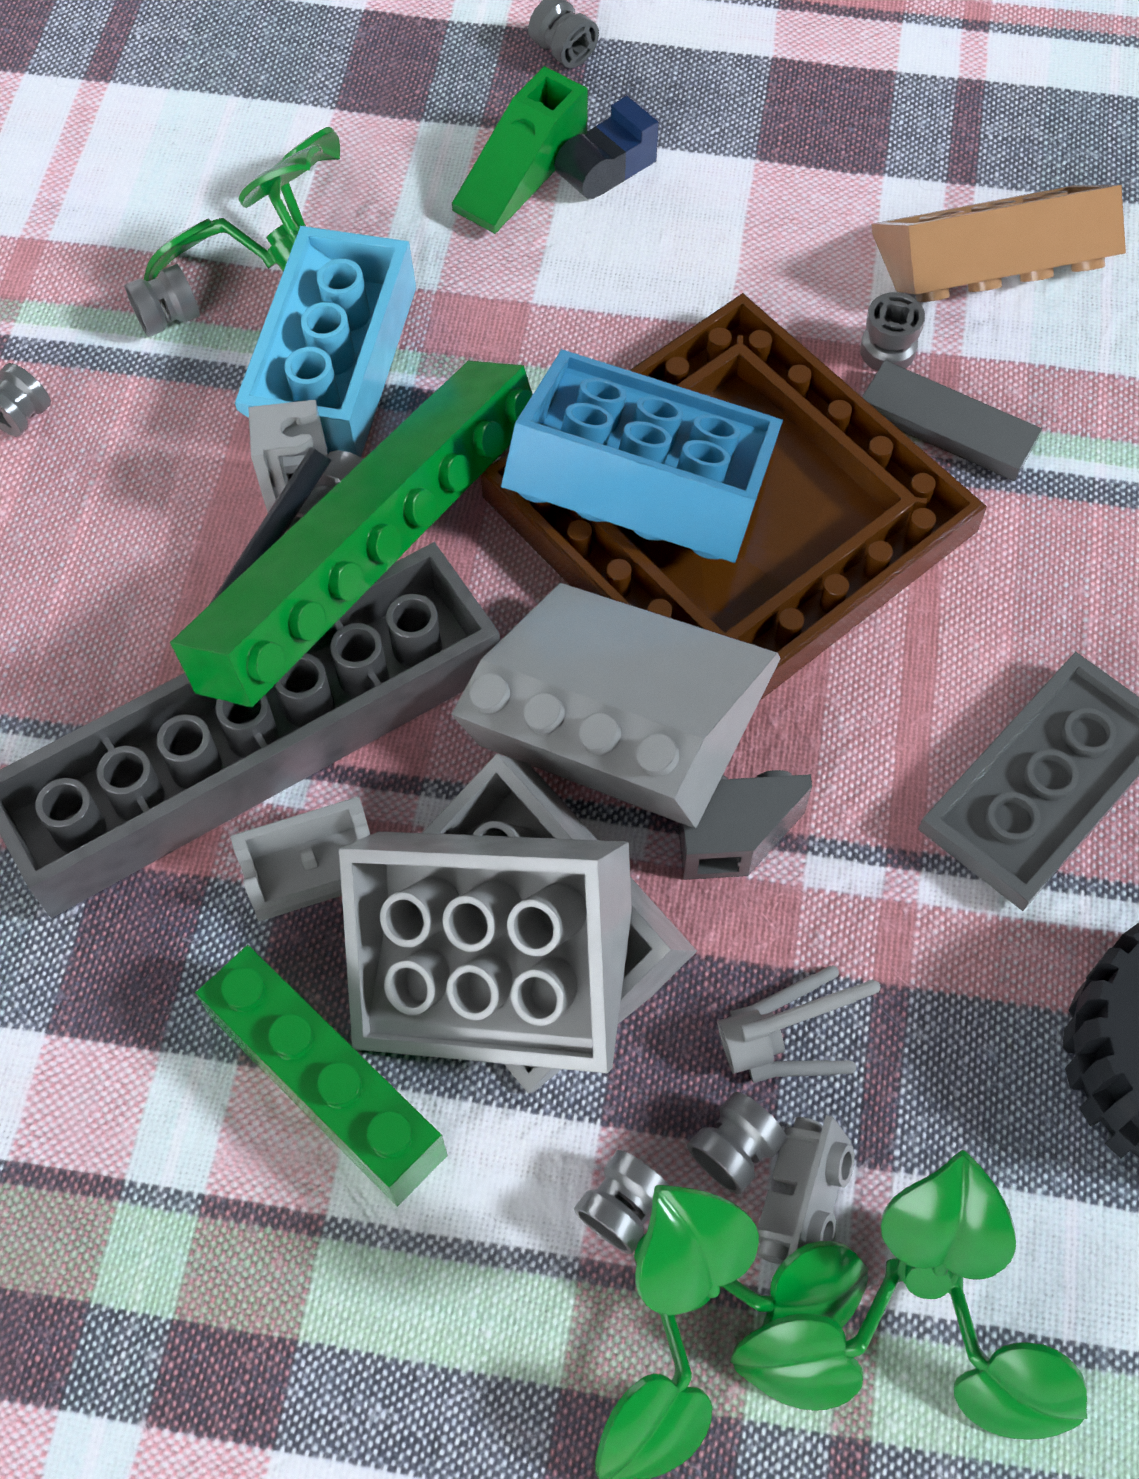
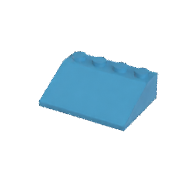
[501,349,783,563]

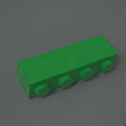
[195,945,448,1207]

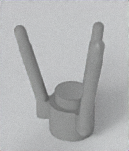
[717,965,881,1083]

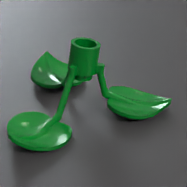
[144,127,340,281]
[730,1150,1088,1440]
[595,1185,869,1479]

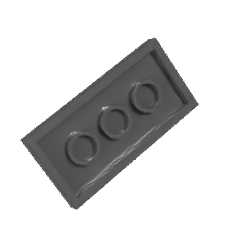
[918,651,1139,911]

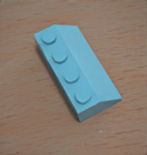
[235,226,416,457]

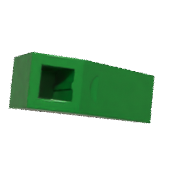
[452,66,588,234]

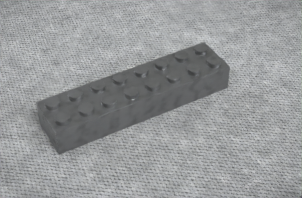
[0,542,500,918]

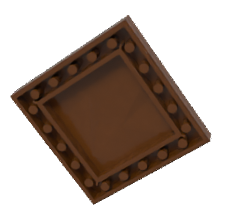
[481,293,987,700]

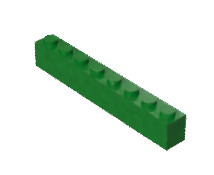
[170,360,533,707]

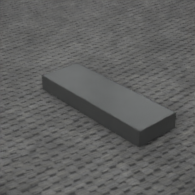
[862,360,1042,482]

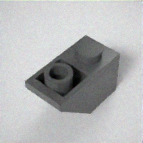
[678,770,812,880]

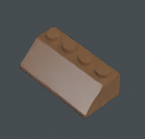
[871,185,1126,302]

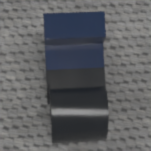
[554,95,659,199]

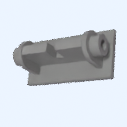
[757,1115,854,1265]

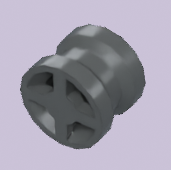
[0,363,51,437]

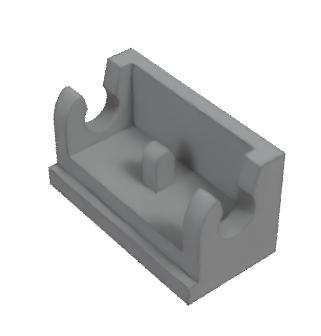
[248,400,328,513]
[230,796,370,922]

